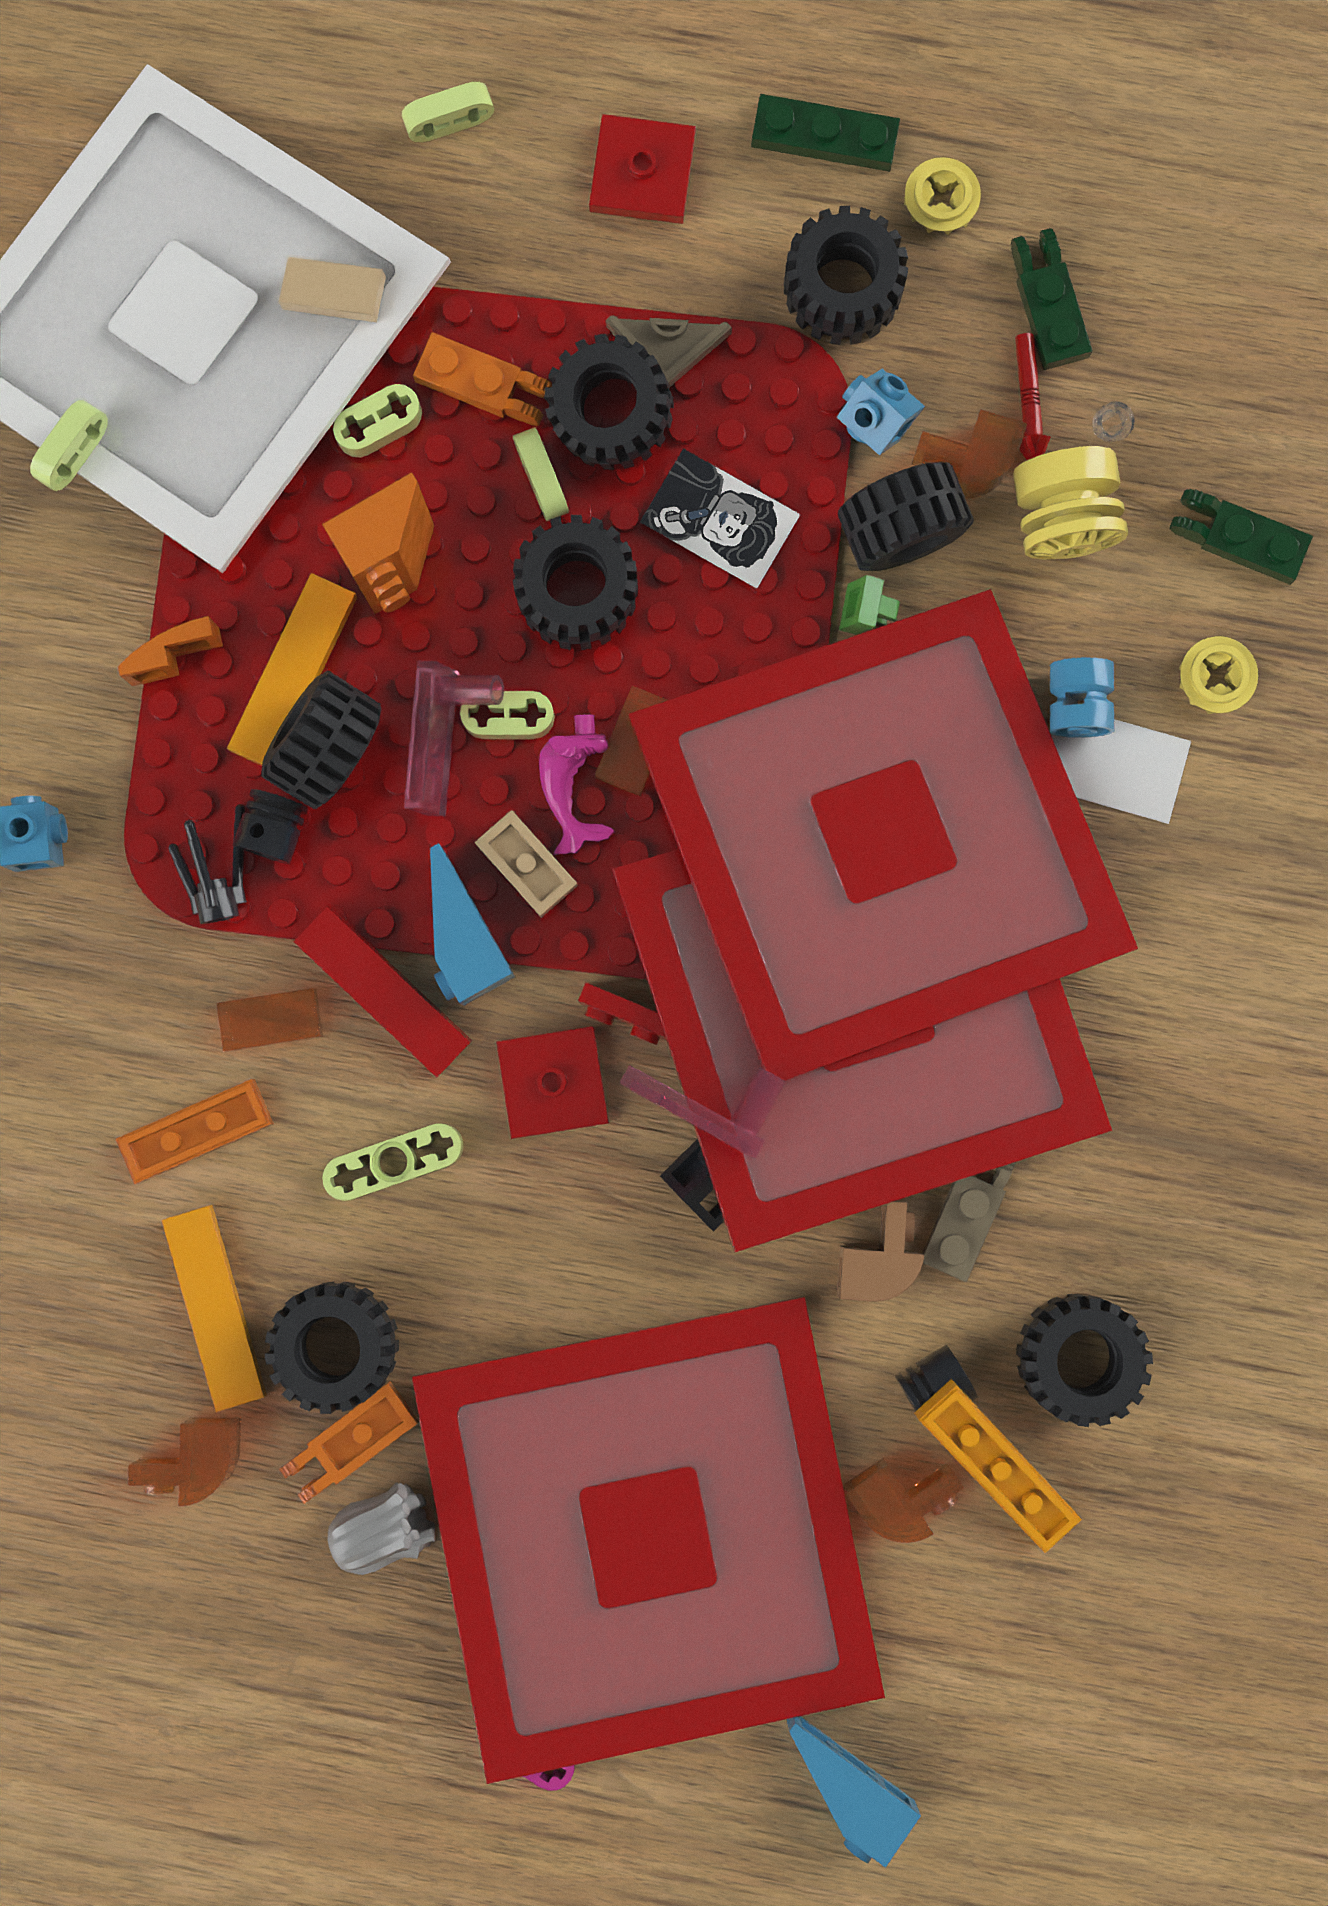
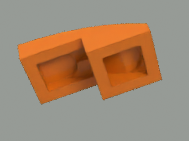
[118,616,223,686]

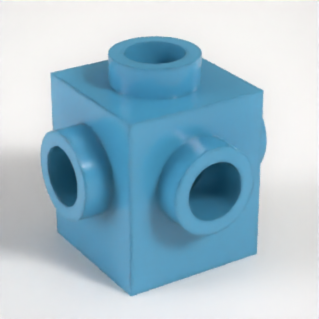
[837,369,925,456]
[0,795,68,872]

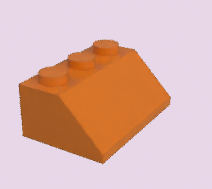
[322,473,434,614]

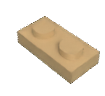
[475,810,578,918]

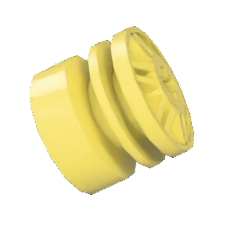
[1013,446,1128,560]

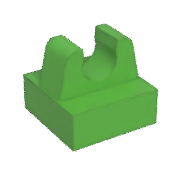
[839,575,900,635]

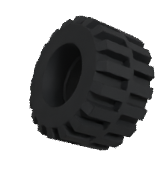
[784,206,908,345]
[544,334,674,470]
[837,462,974,571]
[513,515,638,650]
[261,671,381,809]
[265,1281,399,1414]
[1016,1294,1153,1427]

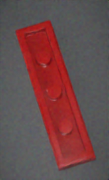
[293,905,472,1078]

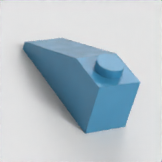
[430,843,515,1006]
[787,1716,921,1868]

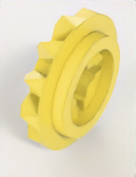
[904,157,981,235]
[1179,636,1258,714]

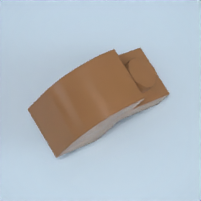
[837,1201,924,1302]

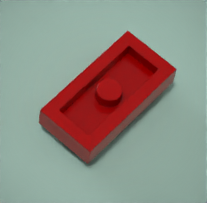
[578,982,666,1046]

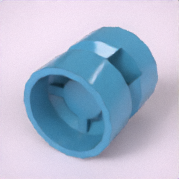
[1050,657,1115,738]

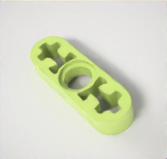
[322,1124,463,1201]

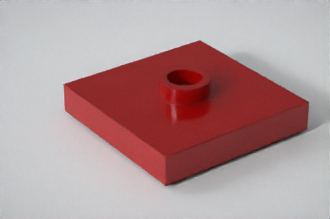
[589,114,696,224]
[496,1026,609,1139]

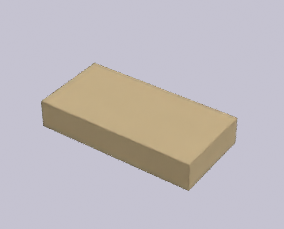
[278,257,386,323]

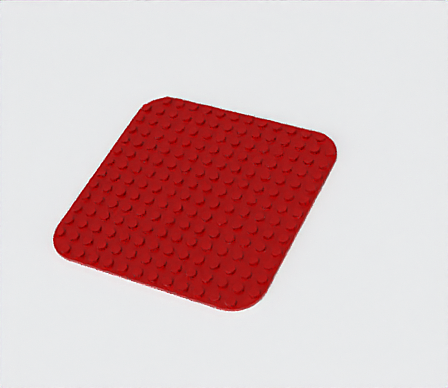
[124,286,851,980]

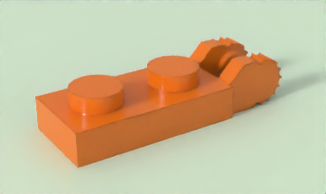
[413,332,552,426]
[279,1381,419,1504]

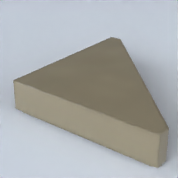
[606,316,732,387]

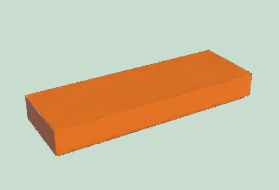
[116,1079,274,1184]

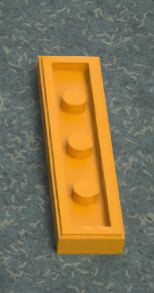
[227,573,358,766]
[161,1205,267,1412]
[914,1379,1082,1553]

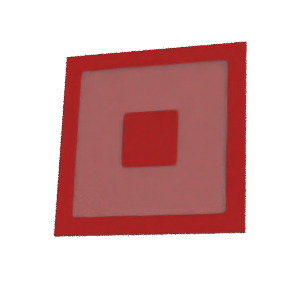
[628,589,1138,1087]
[612,849,1113,1253]
[412,1296,885,1784]

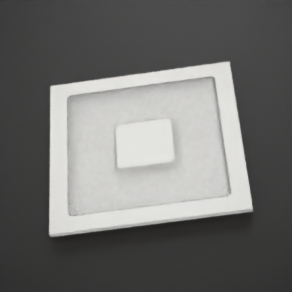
[0,64,451,573]

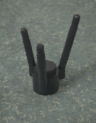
[168,804,247,924]

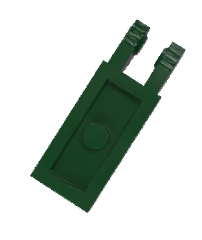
[1011,228,1093,371]
[1169,489,1313,585]

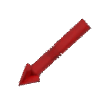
[1015,333,1051,460]

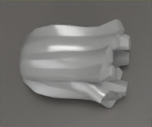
[327,1483,435,1575]

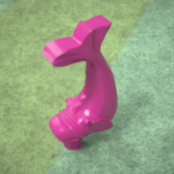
[539,715,615,855]

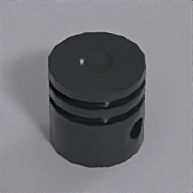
[233,789,309,864]
[895,1345,978,1411]

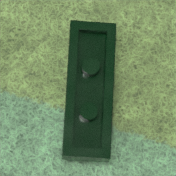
[751,94,900,172]

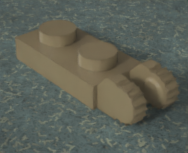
[922,1162,1016,1283]

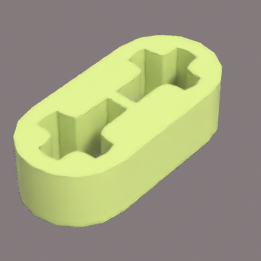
[401,82,494,142]
[333,384,422,457]
[30,400,108,491]
[513,427,569,522]
[460,691,555,739]

